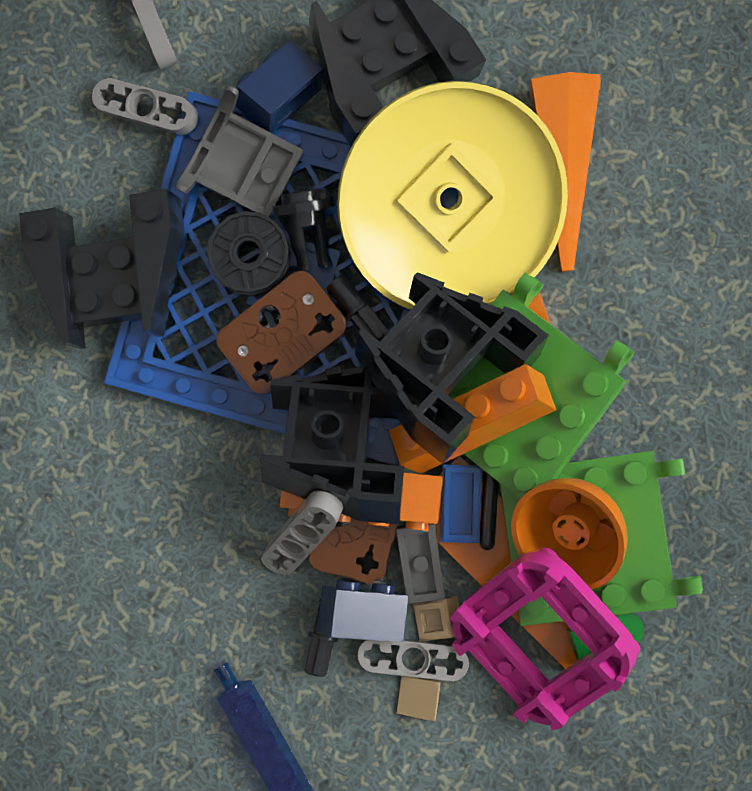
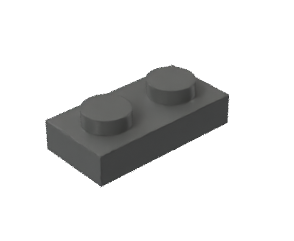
[396,523,446,604]

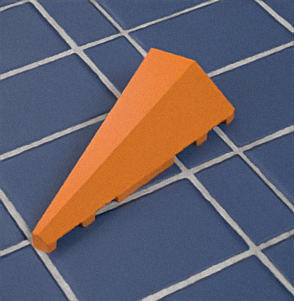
[528,72,601,273]

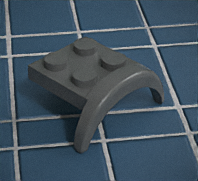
[176,86,304,218]

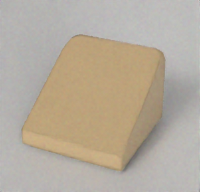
[413,596,459,641]
[397,676,440,721]

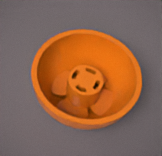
[511,478,628,590]

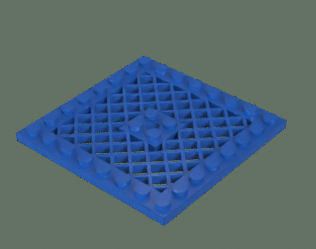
[104,91,459,466]

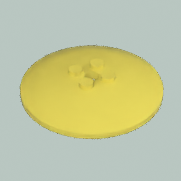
[337,81,568,310]

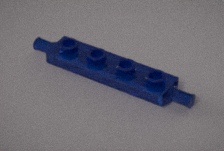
[213,662,314,791]

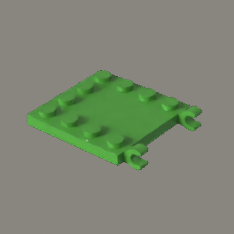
[448,273,635,499]
[500,451,703,626]

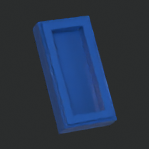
[440,465,482,543]

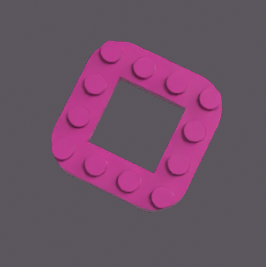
[451,548,640,730]

